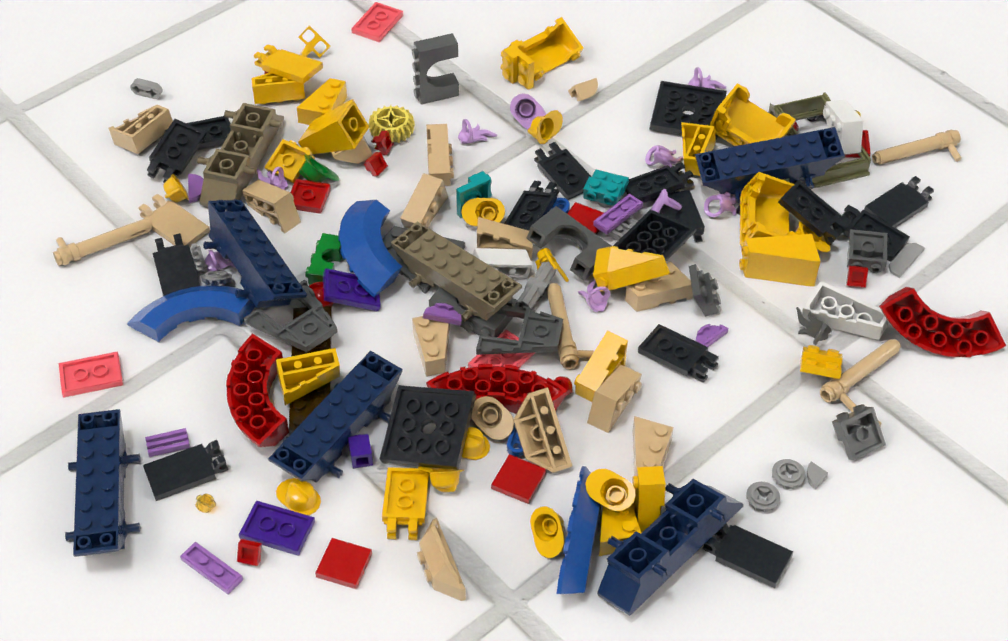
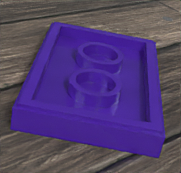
[323,268,380,311]
[238,500,315,556]

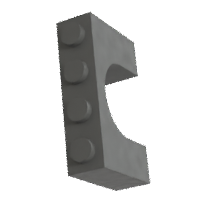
[412,33,459,104]
[526,206,611,281]
[429,287,518,337]

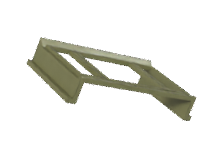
[768,92,871,188]

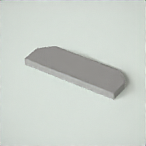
[888,243,925,278]

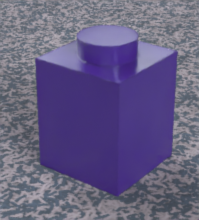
[348,434,373,469]

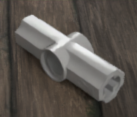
[518,262,557,311]

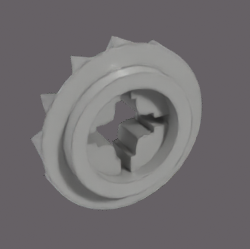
[191,243,206,273]
[201,270,232,285]
[772,459,805,489]
[746,481,780,512]

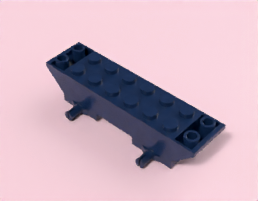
[695,127,845,203]
[203,199,307,308]
[268,350,403,483]
[65,409,141,557]
[597,479,744,616]

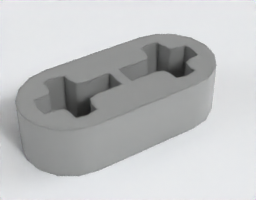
[130,78,163,99]

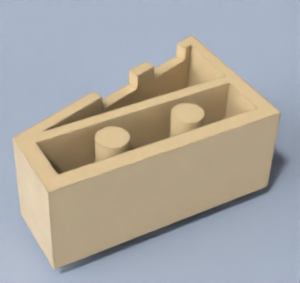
[400,173,448,228]
[625,261,693,312]
[412,316,450,377]

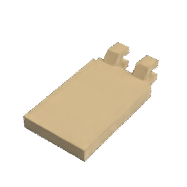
[138,194,210,247]

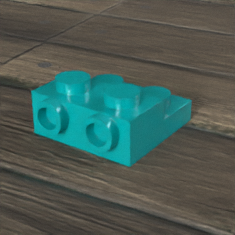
[583,169,629,206]
[456,171,492,218]

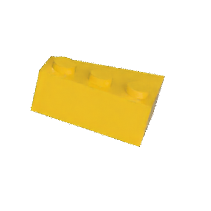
[632,466,666,533]

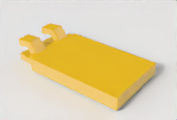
[254,44,323,84]
[382,467,429,540]

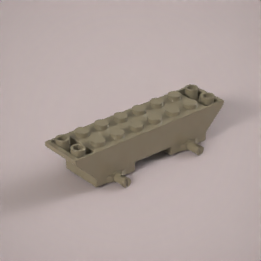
[197,103,284,207]
[391,221,522,322]

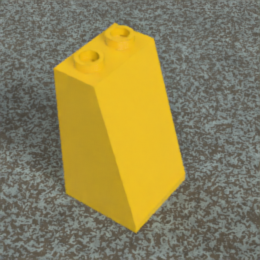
[298,99,369,154]
[739,234,821,286]

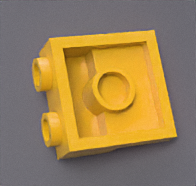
[500,45,534,90]
[264,139,315,183]
[800,345,843,379]

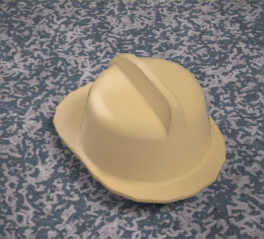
[471,396,514,440]

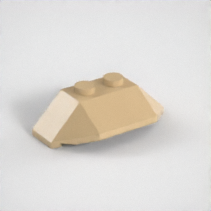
[513,387,572,473]
[417,518,466,601]

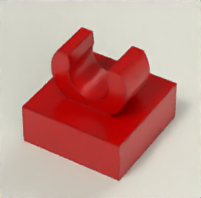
[371,130,394,155]
[364,152,388,176]
[846,266,868,287]
[237,539,262,566]

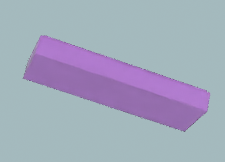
[593,194,643,235]
[180,541,243,594]

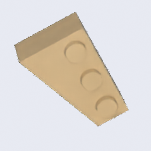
[108,105,173,154]
[426,124,454,186]
[242,179,301,233]
[477,217,533,261]
[587,365,642,433]
[632,416,674,476]

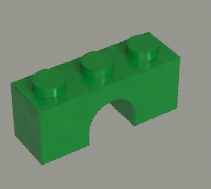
[305,233,342,285]

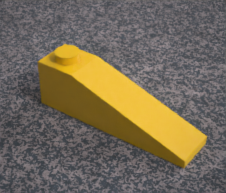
[593,246,670,292]

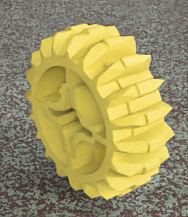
[368,105,415,143]

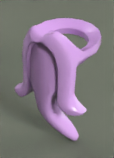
[688,67,726,89]
[458,119,497,144]
[645,145,683,167]
[257,167,288,190]
[651,189,682,213]
[704,192,736,217]
[204,250,236,271]
[578,279,610,312]

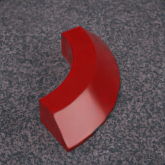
[879,287,1006,357]
[226,333,289,447]
[426,364,568,414]

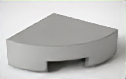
[807,461,828,489]

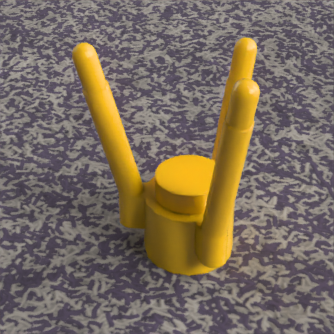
[535,248,569,282]

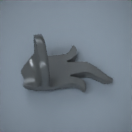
[796,307,832,345]

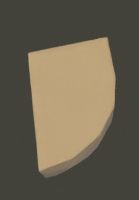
[568,78,598,101]

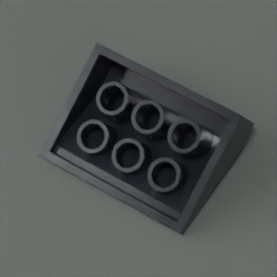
[613,209,696,261]

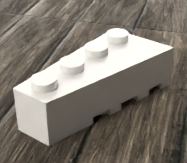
[802,282,889,340]

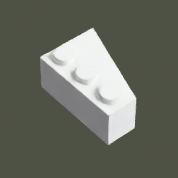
[823,100,863,154]
[472,248,533,281]

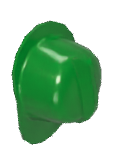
[299,154,339,183]

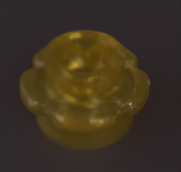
[195,494,216,513]

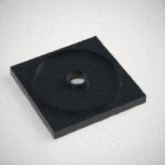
[649,81,727,140]
[379,385,476,470]

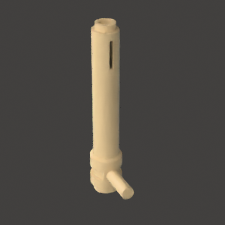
[872,129,962,165]
[53,219,152,266]
[547,283,594,369]
[820,339,901,412]

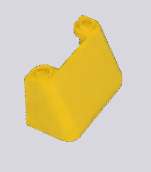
[509,17,584,81]
[710,83,796,146]
[740,172,797,246]

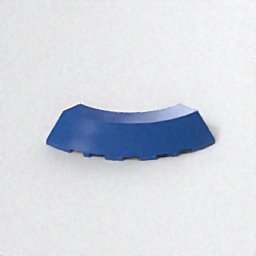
[338,199,403,297]
[127,285,256,342]
[556,466,602,594]

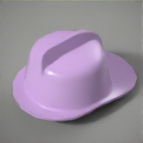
[510,93,546,130]

